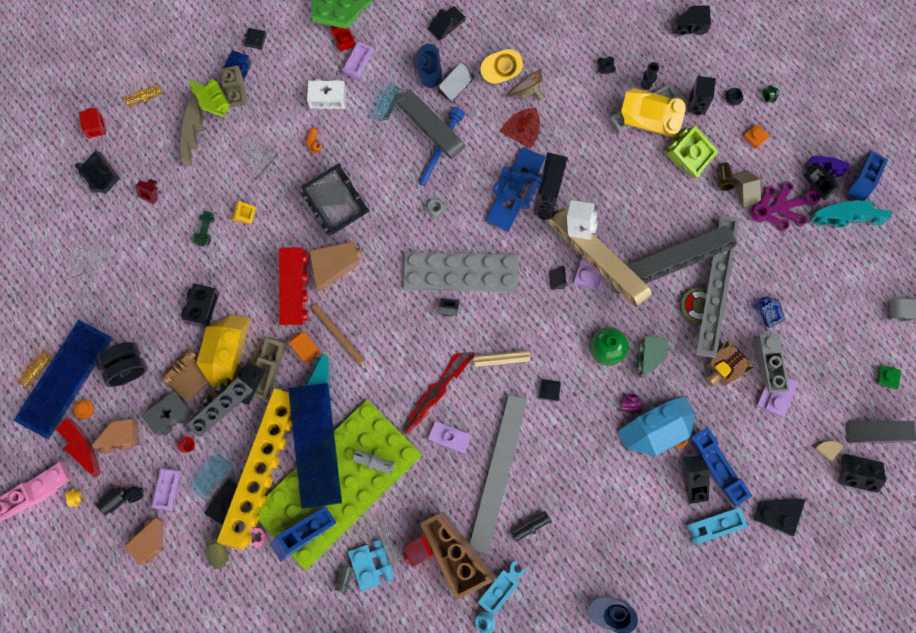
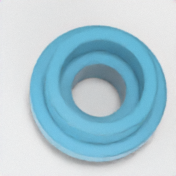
[475,611,495,633]

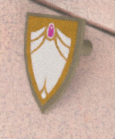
[506,68,545,101]

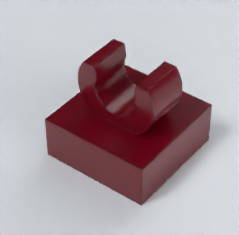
[136,179,158,204]

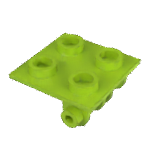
[188,79,230,117]

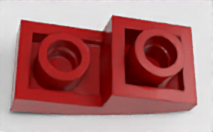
[329,25,356,52]

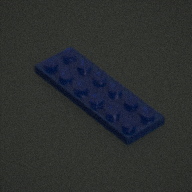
[13,319,113,440]
[288,383,342,509]

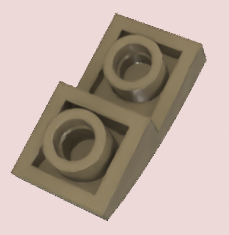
[221,66,247,107]

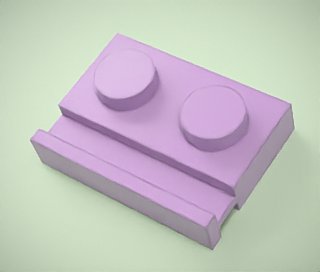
[573,257,604,292]
[756,377,799,418]

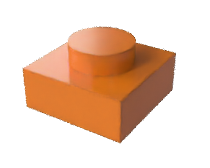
[743,124,770,149]

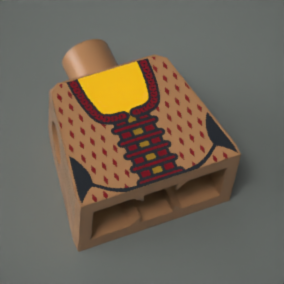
[704,340,755,387]

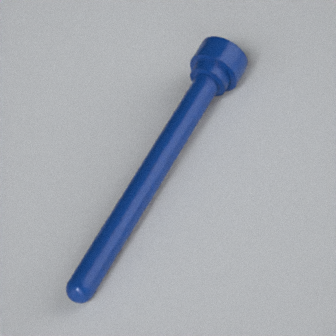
[419,107,465,186]

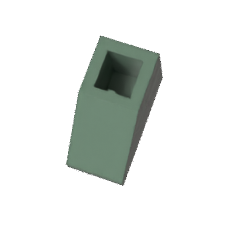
[637,336,669,378]

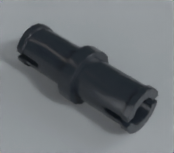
[641,62,660,90]
[510,511,551,542]

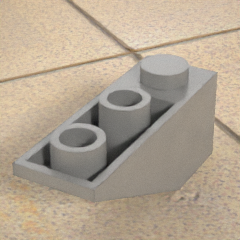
[753,333,789,393]

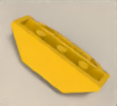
[197,314,251,388]

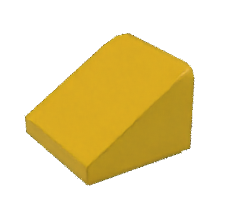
[231,201,256,224]

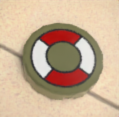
[680,287,707,325]

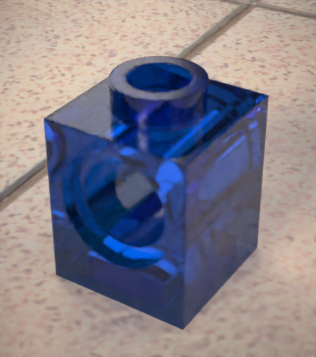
[223,50,251,82]

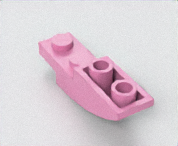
[0,462,72,521]

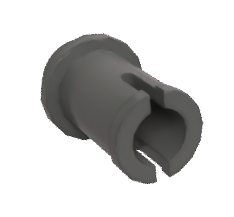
[334,565,354,593]

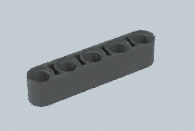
[396,89,466,159]

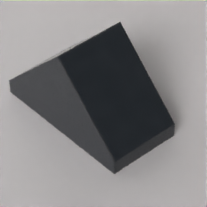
[803,162,839,200]

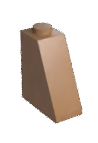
[310,242,362,291]

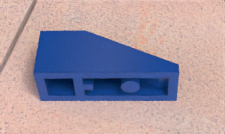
[847,151,888,201]
[270,506,337,562]

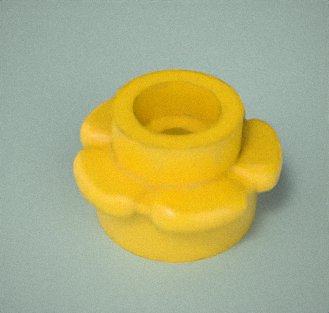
[65,488,82,507]

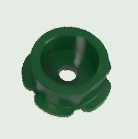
[762,85,779,103]

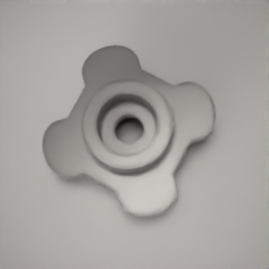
[424,198,446,219]

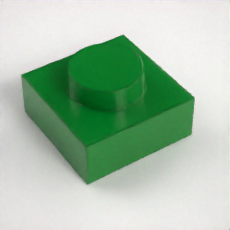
[876,365,901,390]

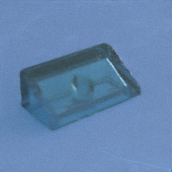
[373,84,402,121]

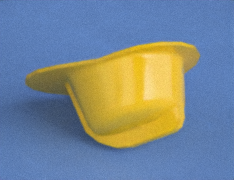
[481,49,523,84]

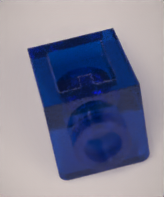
[753,296,786,328]

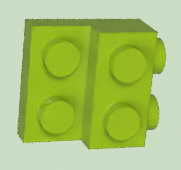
[666,126,719,178]

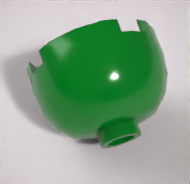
[589,327,628,366]

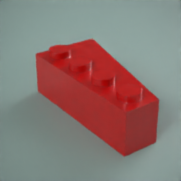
[279,247,309,325]

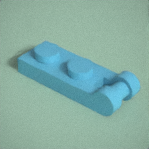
[686,507,748,545]

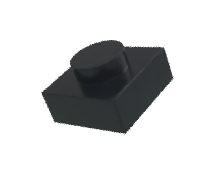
[244,28,267,50]
[438,298,460,317]
[539,379,561,402]

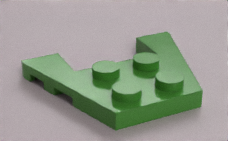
[311,0,375,29]

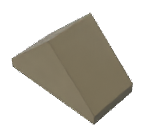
[733,170,761,208]

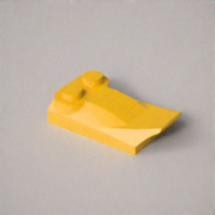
[621,88,685,138]

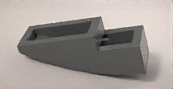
[846,421,916,444]

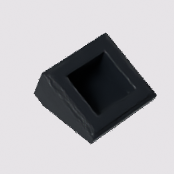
[549,266,567,290]

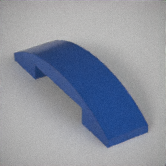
[691,427,752,507]

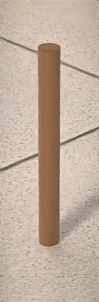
[311,304,365,365]

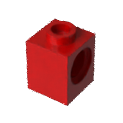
[79,108,106,139]

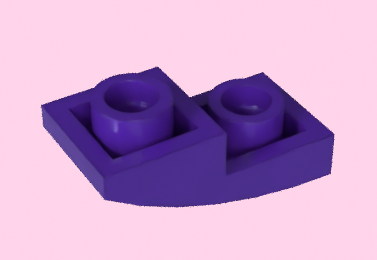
[805,156,850,177]

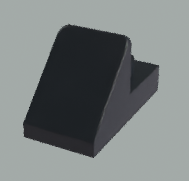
[428,6,466,41]

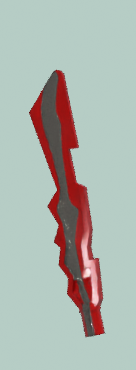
[403,352,475,435]

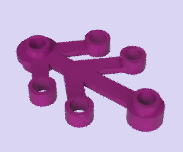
[750,181,821,232]

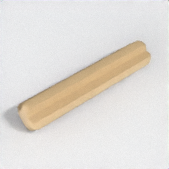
[473,350,530,367]

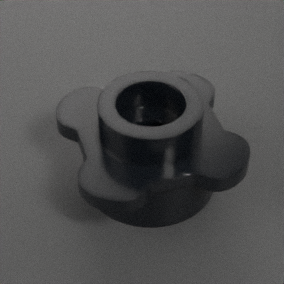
[597,56,616,74]

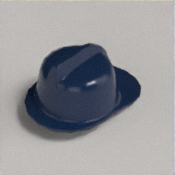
[412,44,442,88]
[588,596,638,633]

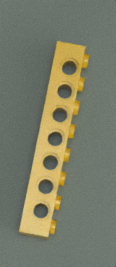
[217,388,300,552]

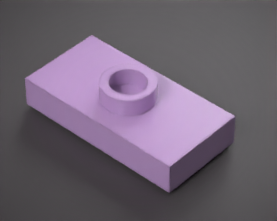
[342,41,374,80]
[428,421,472,454]
[151,468,182,511]

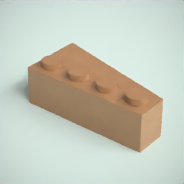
[420,513,498,600]

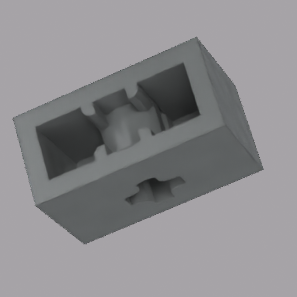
[141,391,192,436]

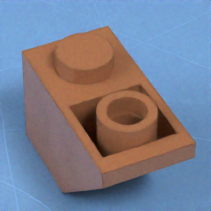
[93,419,139,453]
[125,518,164,565]

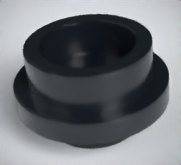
[725,88,743,106]
[124,486,144,504]

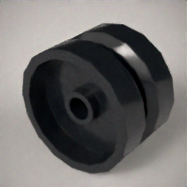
[95,342,148,387]

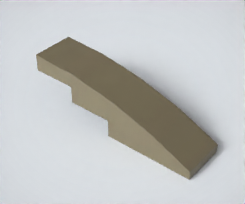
[180,93,204,167]

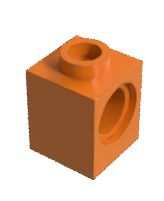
[289,331,321,365]

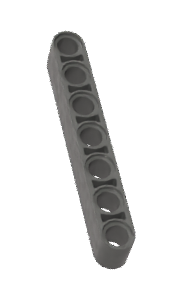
[612,226,737,294]

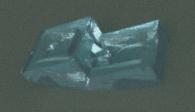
[189,454,233,500]

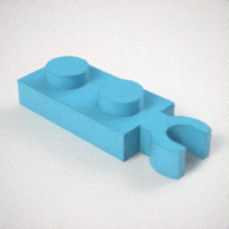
[477,561,526,616]

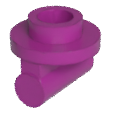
[621,393,642,413]

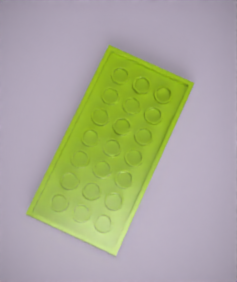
[258,399,422,571]

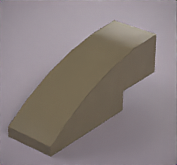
[254,337,288,400]

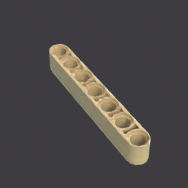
[549,208,652,307]

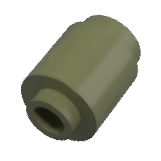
[205,538,229,569]

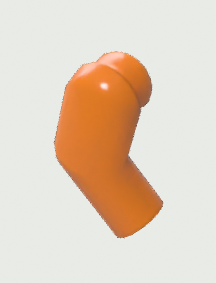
[305,128,322,153]

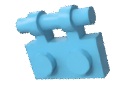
[348,540,394,591]

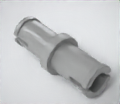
[353,449,395,475]

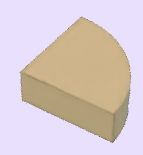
[814,441,844,462]

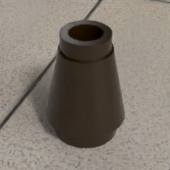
[717,162,736,191]

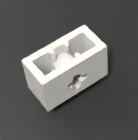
[307,79,346,109]
[567,200,598,240]

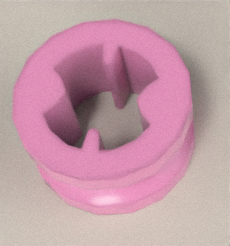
[250,528,267,547]

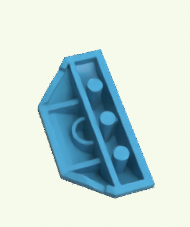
[617,397,696,456]

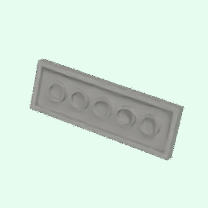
[404,252,518,293]

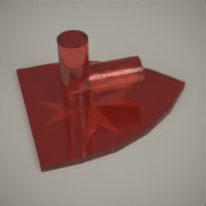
[499,108,540,149]

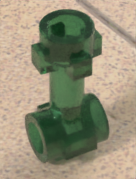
[193,211,215,247]

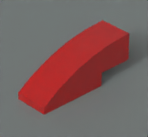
[55,418,100,477]

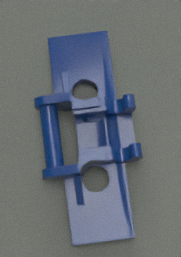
[485,147,546,232]

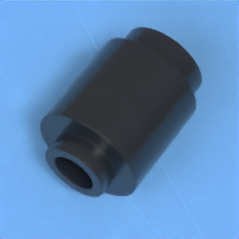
[95,485,127,515]

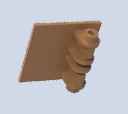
[161,349,208,402]

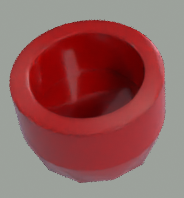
[177,436,195,453]

